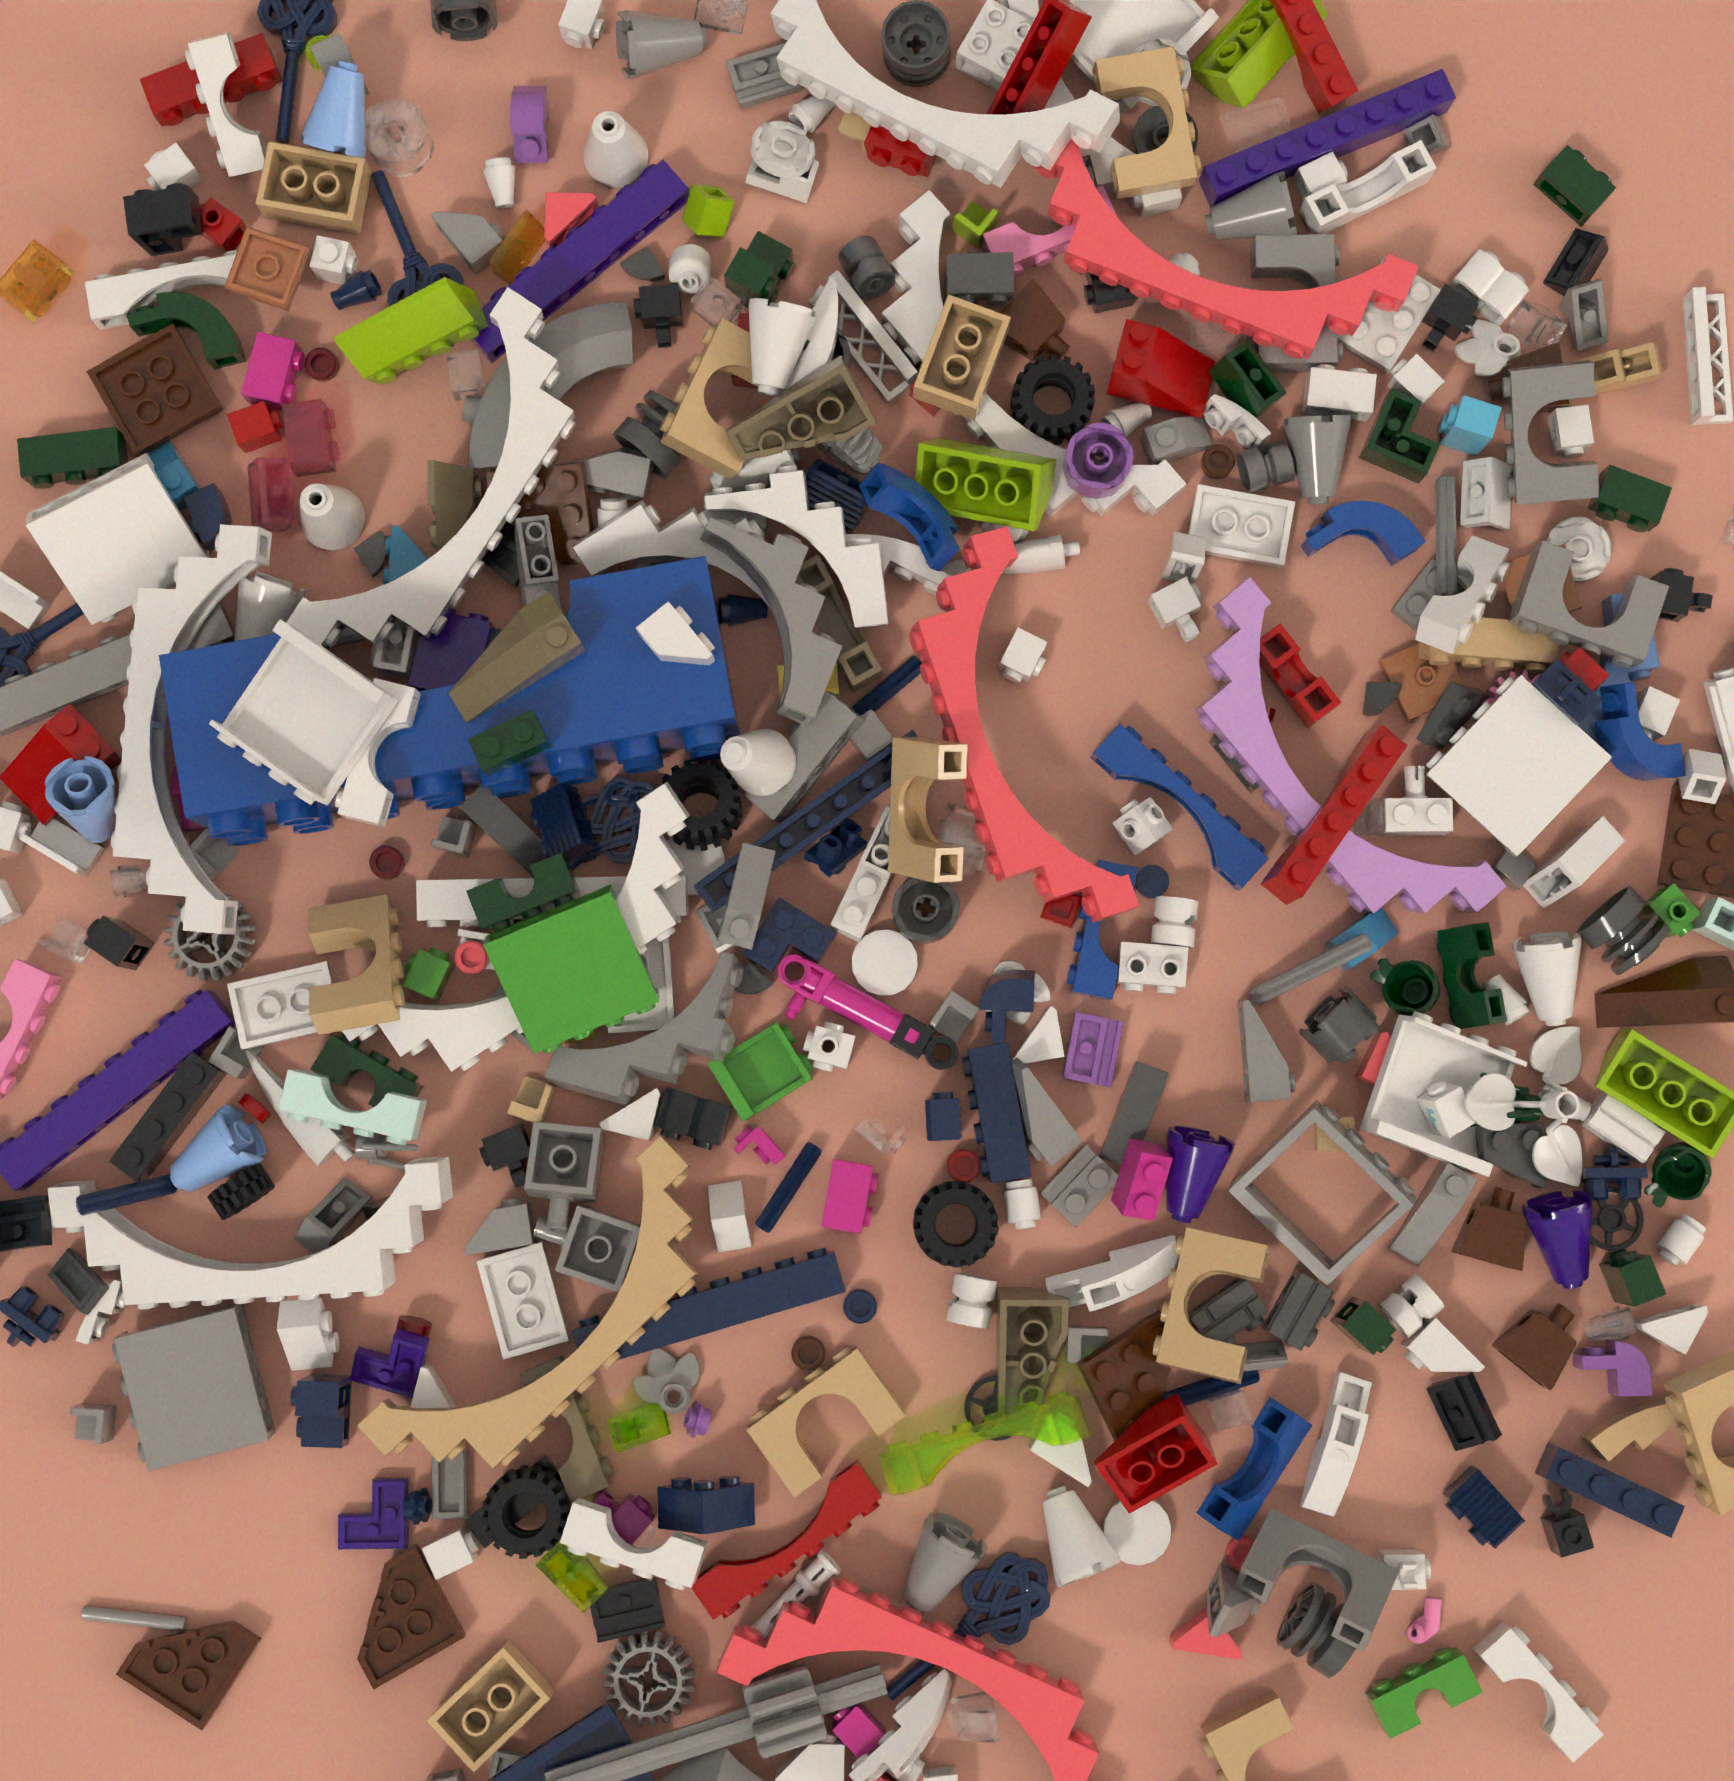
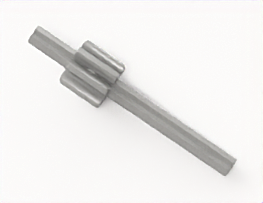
[544,1663,888,1781]

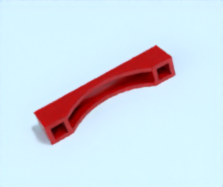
[1269,0,1359,114]
[1261,725,1408,905]
[692,1459,882,1620]

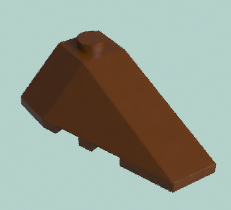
[1594,956,1734,1028]

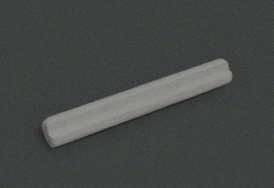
[1435,475,1457,596]
[1249,934,1372,1005]

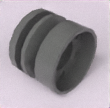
[881,0,951,87]
[613,390,680,479]
[1577,885,1671,975]
[1276,1582,1356,1678]

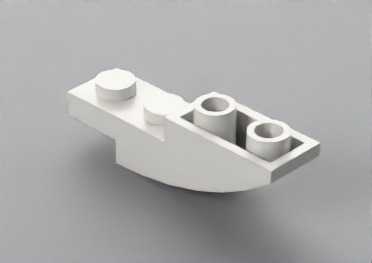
[778,278,838,395]
[846,534,951,595]
[829,806,892,942]
[1045,1235,1180,1312]
[1300,1372,1372,1517]
[849,1669,953,1781]

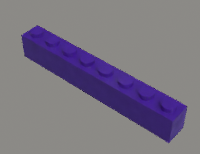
[1198,69,1456,207]
[471,159,689,364]
[0,990,236,1191]

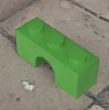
[1365,1647,1483,1739]

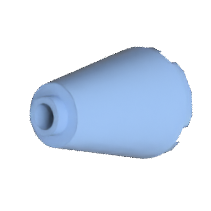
[301,60,367,158]
[45,756,116,843]
[170,1105,267,1192]

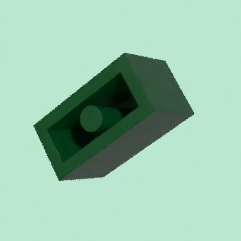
[1533,145,1616,227]
[1208,340,1287,418]
[1587,465,1672,532]
[468,710,552,776]
[1599,1249,1666,1307]
[1330,1296,1397,1355]

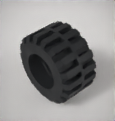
[1010,354,1095,445]
[658,759,742,851]
[913,1181,999,1268]
[481,1465,571,1559]

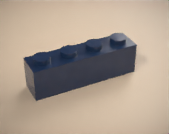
[962,1042,1031,1183]
[1535,1442,1685,1538]

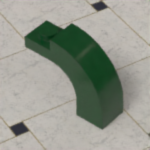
[127,292,246,370]

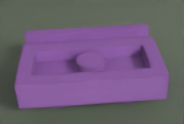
[1062,1012,1124,1088]

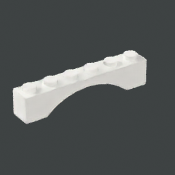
[85,250,238,330]

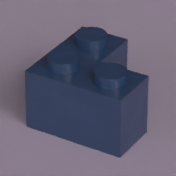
[743,897,836,974]
[290,1374,352,1448]
[657,1476,755,1534]

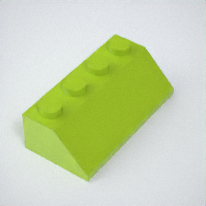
[1190,0,1328,109]
[334,277,488,385]
[915,437,1056,531]
[1595,1027,1734,1159]

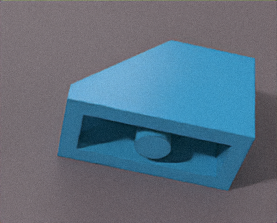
[148,440,201,511]
[1325,908,1399,971]

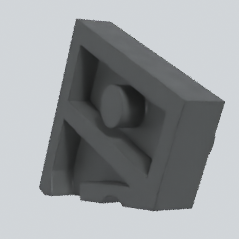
[1416,682,1489,749]
[1476,1123,1547,1188]

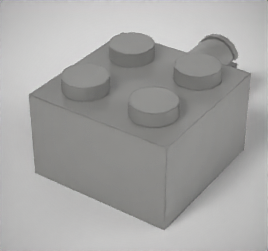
[524,1121,605,1232]
[533,1204,641,1293]

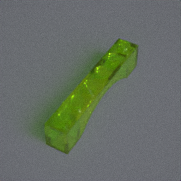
[879,1391,1091,1496]

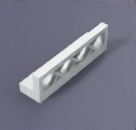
[809,270,918,403]
[1682,287,1733,425]

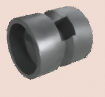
[838,236,895,300]
[1236,439,1295,493]

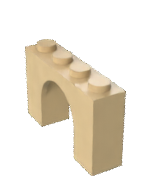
[1092,46,1201,199]
[660,318,759,480]
[888,737,967,883]
[308,894,405,1035]
[1153,1227,1270,1384]
[746,1346,905,1498]
[1664,1351,1734,1515]
[1200,1690,1294,1781]

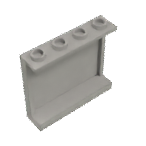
[112,1304,275,1471]

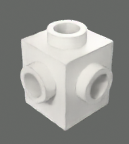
[1112,797,1174,856]
[803,1021,856,1072]

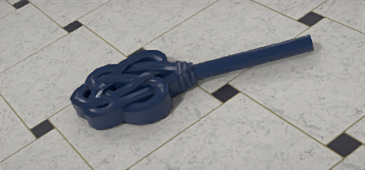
[257,0,337,143]
[371,170,465,348]
[0,603,84,687]
[514,777,655,924]
[886,1552,1050,1701]

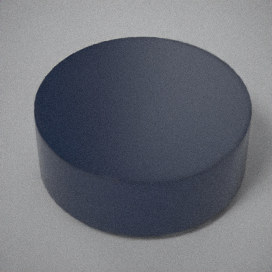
[1135,865,1169,899]
[843,1289,877,1324]

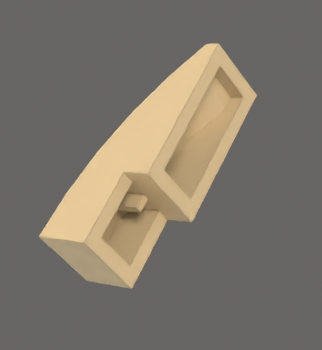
[1572,342,1664,394]
[1581,1399,1676,1462]

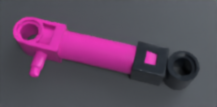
[778,954,959,1070]

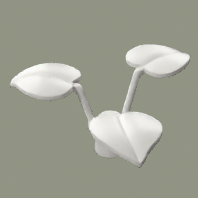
[1464,1026,1582,1186]

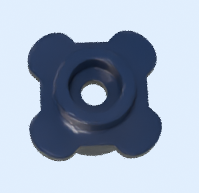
[403,1488,432,1525]

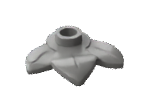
[633,1348,700,1414]

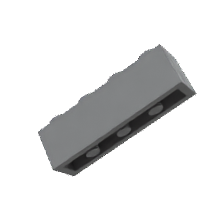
[744,691,866,823]

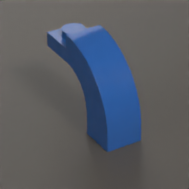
[859,462,960,572]
[1301,501,1426,566]
[1595,682,1686,781]

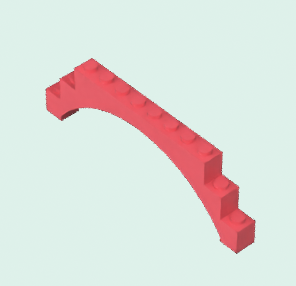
[1032,139,1419,359]
[909,526,1139,923]
[717,1578,1099,1781]

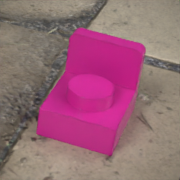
[734,1126,786,1165]

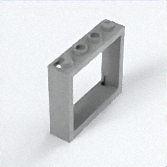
[1228,1100,1416,1286]

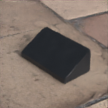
[1543,228,1609,296]

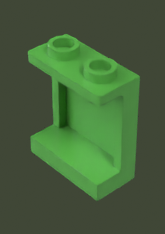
[708,1021,814,1122]

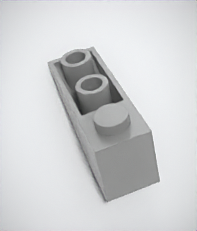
[562,447,655,501]

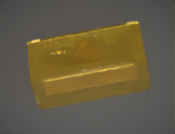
[489,210,545,285]

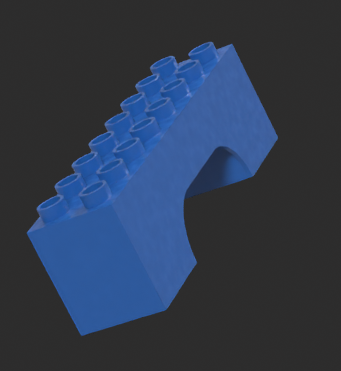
[159,556,741,846]

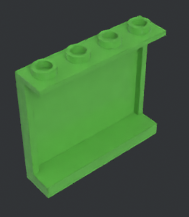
[483,884,659,1054]

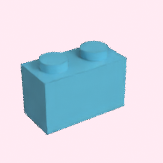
[1437,395,1502,456]

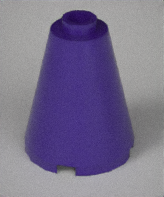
[1166,1126,1235,1223]
[1522,1190,1592,1289]

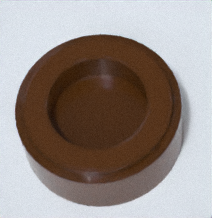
[1201,444,1235,479]
[791,1335,825,1371]

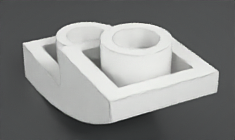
[1203,394,1271,449]
[76,1279,128,1345]

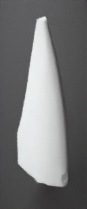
[941,534,1080,575]
[245,1049,356,1167]

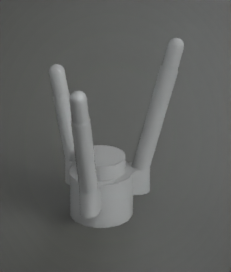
[355,1124,422,1171]

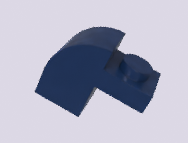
[183,483,232,551]
[979,969,1035,1043]

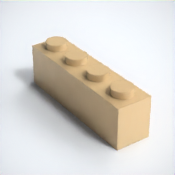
[1418,617,1558,674]

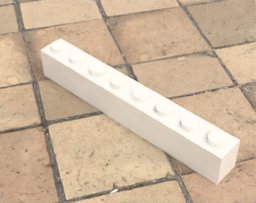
[416,875,689,927]

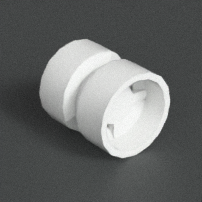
[1150,896,1199,949]
[946,1273,998,1329]
[1379,1274,1445,1338]

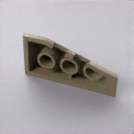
[725,356,877,461]
[428,460,484,557]
[448,592,586,724]
[996,1287,1069,1431]

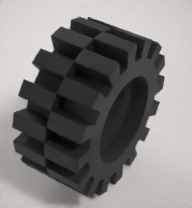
[207,1163,275,1220]

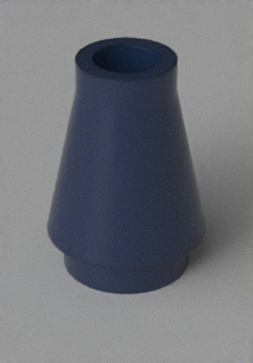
[330,270,382,310]
[718,594,767,627]

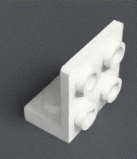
[955,0,1033,91]

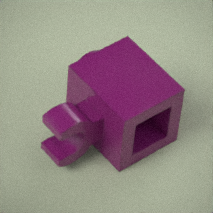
[592,1489,655,1545]

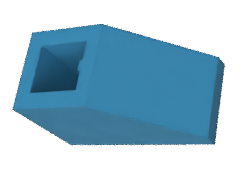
[383,525,428,585]

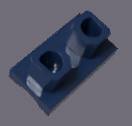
[1532,658,1603,726]
[804,818,868,878]
[1580,1146,1648,1201]
[0,1286,65,1347]

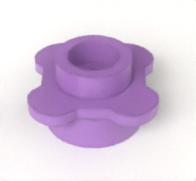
[684,1401,711,1438]

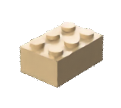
[255,141,372,235]
[913,294,1011,420]
[427,1639,555,1772]

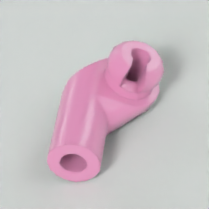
[1406,1596,1442,1644]

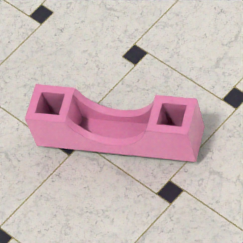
[981,185,1118,278]
[0,959,61,1099]

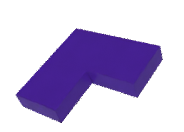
[350,1329,430,1399]
[338,1478,409,1550]

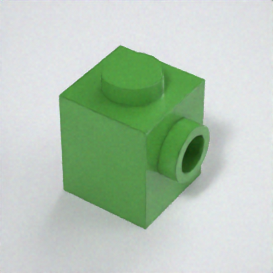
[1642,883,1701,938]
[403,947,455,1001]

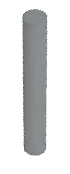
[81,1606,187,1631]

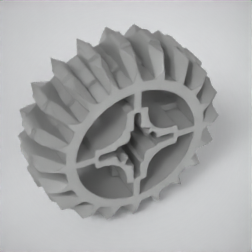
[816,428,883,474]
[163,894,256,981]
[602,1631,696,1727]

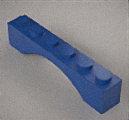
[1090,724,1269,891]

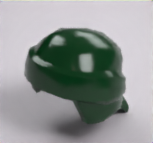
[1370,958,1440,1016]
[1644,1142,1712,1208]

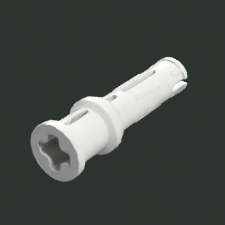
[751,1549,841,1639]

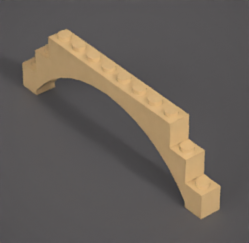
[357,1136,697,1469]

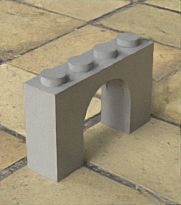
[1251,234,1343,373]
[1502,360,1599,505]
[1508,540,1669,668]
[1234,1508,1399,1652]

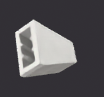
[1523,816,1625,909]

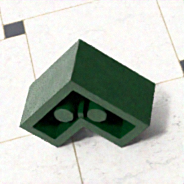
[724,231,795,308]
[1359,388,1440,484]

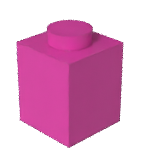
[832,1703,886,1758]

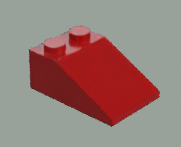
[1106,319,1215,419]
[0,703,121,826]
[1094,1393,1218,1514]

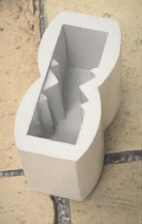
[1449,249,1529,326]

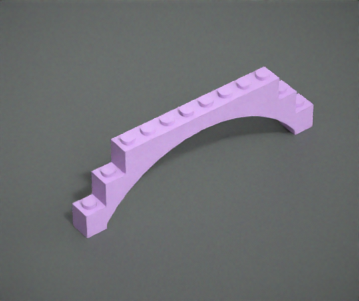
[1195,577,1507,914]

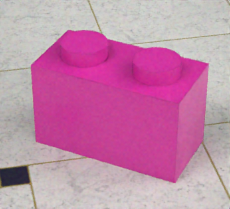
[241,332,305,412]
[1111,1138,1173,1221]
[821,1159,879,1234]

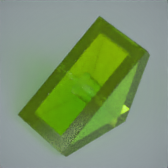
[608,1403,671,1453]
[536,1541,608,1613]

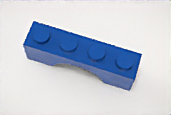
[1066,860,1138,1001]
[1196,1397,1312,1541]

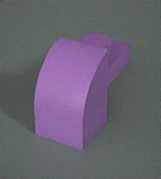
[510,86,549,163]
[1573,1338,1653,1397]

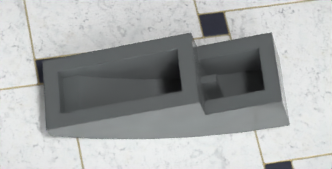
[460,784,547,878]
[1099,1061,1169,1165]

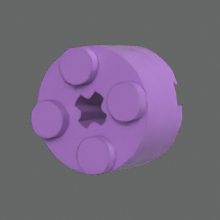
[1063,423,1133,499]

